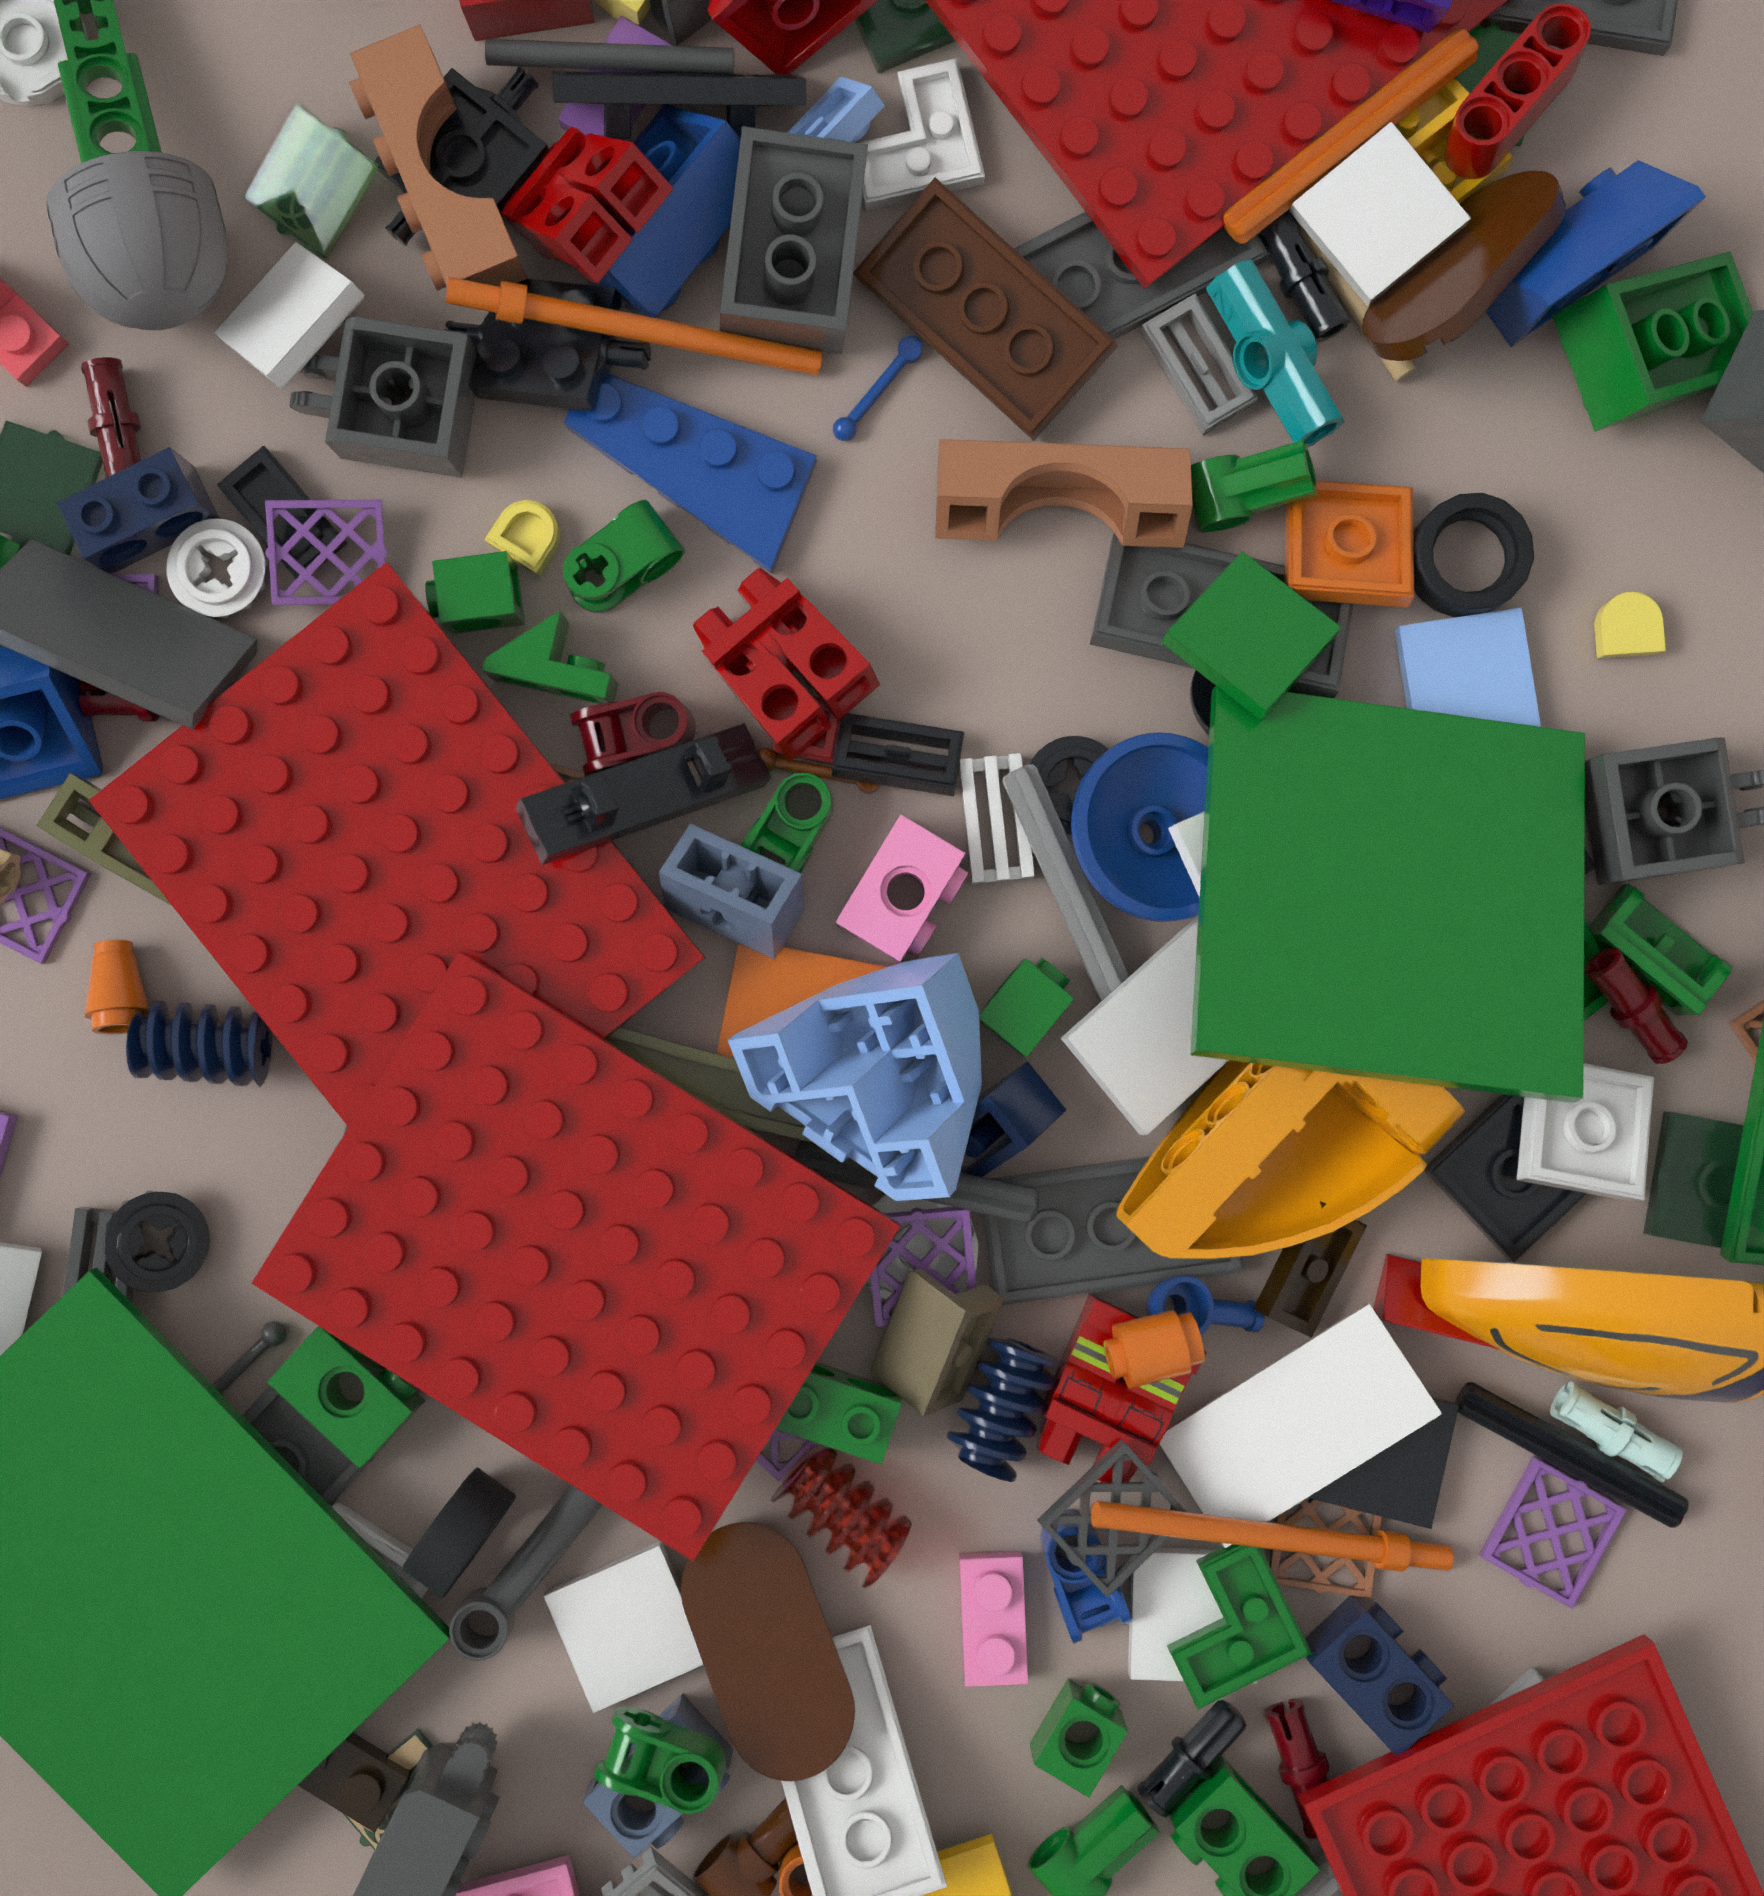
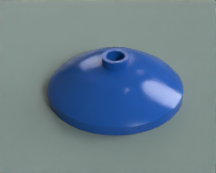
[1071,732,1208,922]

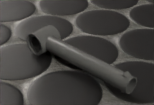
[449,1485,603,1661]

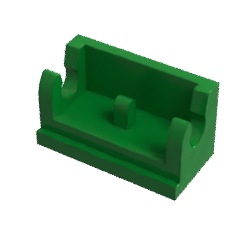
[1589,883,1733,1016]

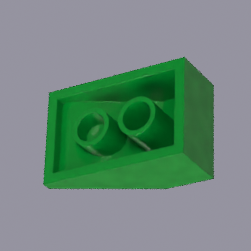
[1552,251,1753,432]

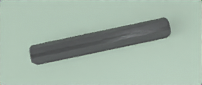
[795,1140,1040,1223]

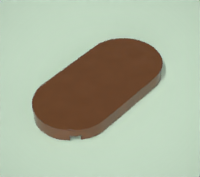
[1362,170,1566,361]
[681,1522,855,1781]

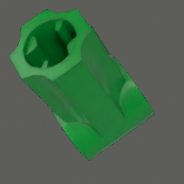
[1191,440,1318,533]
[1027,1785,1160,1896]

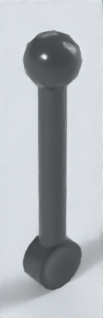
[213,1321,286,1393]

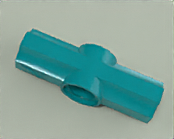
[1206,259,1345,447]

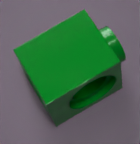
[425,551,525,634]
[979,957,1075,1057]
[1029,1679,1128,1798]

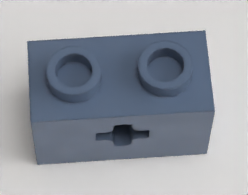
[659,823,804,960]

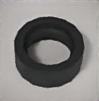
[1413,493,1534,618]
[403,1467,516,1598]

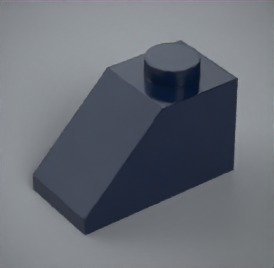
[960,1061,1066,1177]

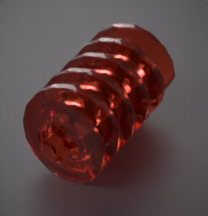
[771,1447,912,1588]

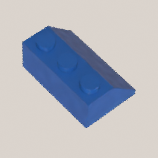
[575,104,741,318]
[1485,160,1706,347]
[0,646,103,799]

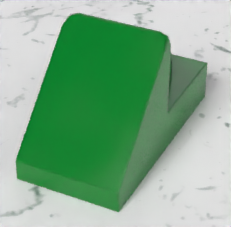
[482,612,618,704]

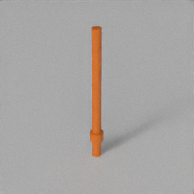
[445,277,822,376]
[1091,1501,1454,1572]

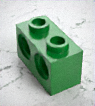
[775,1362,902,1465]
[1170,1756,1320,1896]

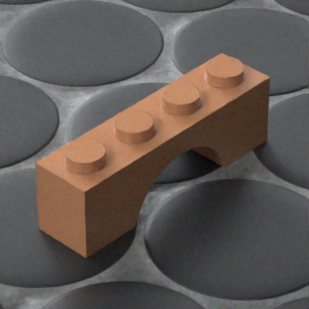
[349,24,528,307]
[935,439,1193,548]

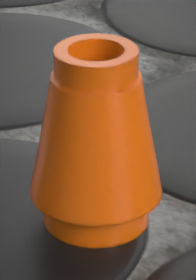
[84,940,150,1035]

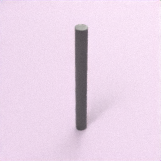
[485,39,735,74]

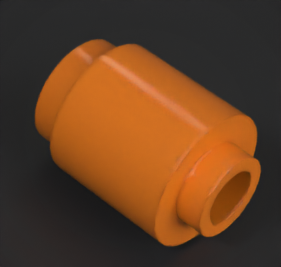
[1104,1310,1205,1389]

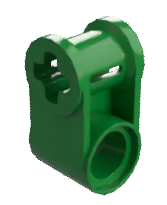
[563,499,685,613]
[740,773,834,873]
[594,1706,726,1814]

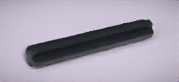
[1455,1382,1689,1528]

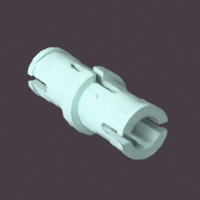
[1550,1381,1683,1482]

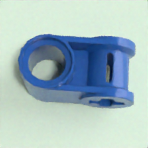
[1040,1509,1133,1644]

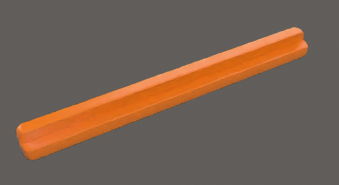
[1223,28,1479,244]

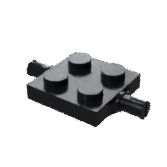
[374,67,549,246]
[444,279,651,412]

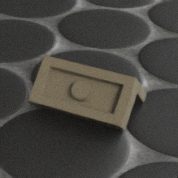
[871,1268,1004,1416]

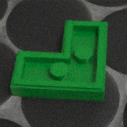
[1167,1544,1312,1709]

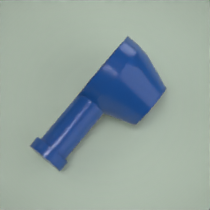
[1145,1275,1265,1335]

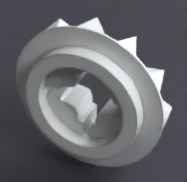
[166,518,269,619]

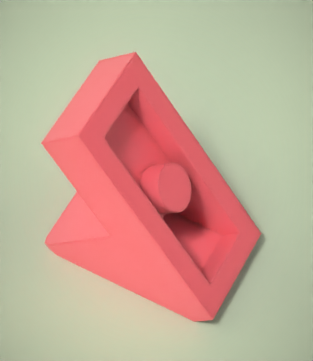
[0,277,69,387]

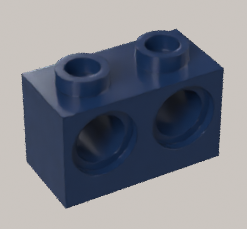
[56,447,220,574]
[1305,1596,1454,1756]

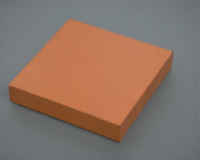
[1284,480,1414,608]

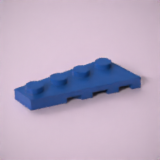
[564,374,817,574]

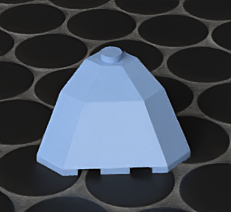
[728,953,982,1201]

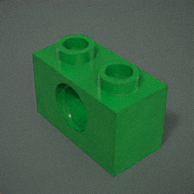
[267,1326,425,1468]

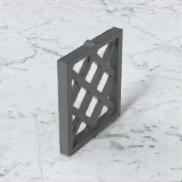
[1037,1439,1187,1598]

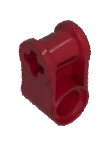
[570,692,696,777]

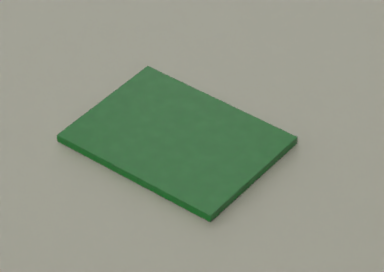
[0,1267,450,1896]

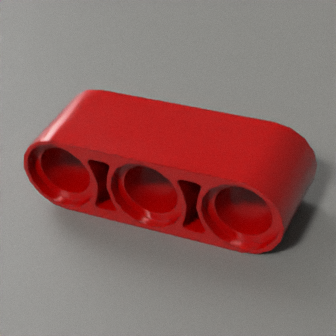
[1444,3,1591,179]

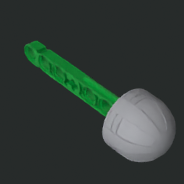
[46,0,227,331]

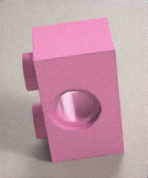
[835,814,969,963]

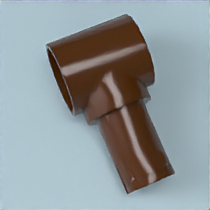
[692,1797,798,1896]

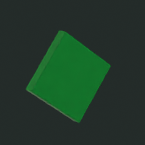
[1162,551,1341,720]

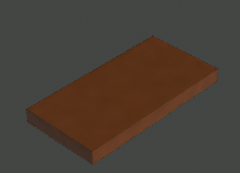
[853,177,1118,441]

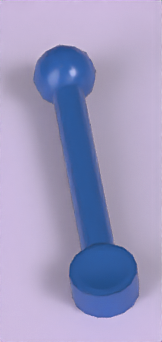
[832,336,922,441]

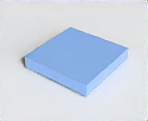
[1394,608,1541,727]

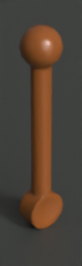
[757,748,880,794]

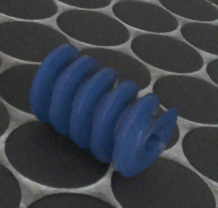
[126,1001,272,1087]
[946,1338,1065,1482]

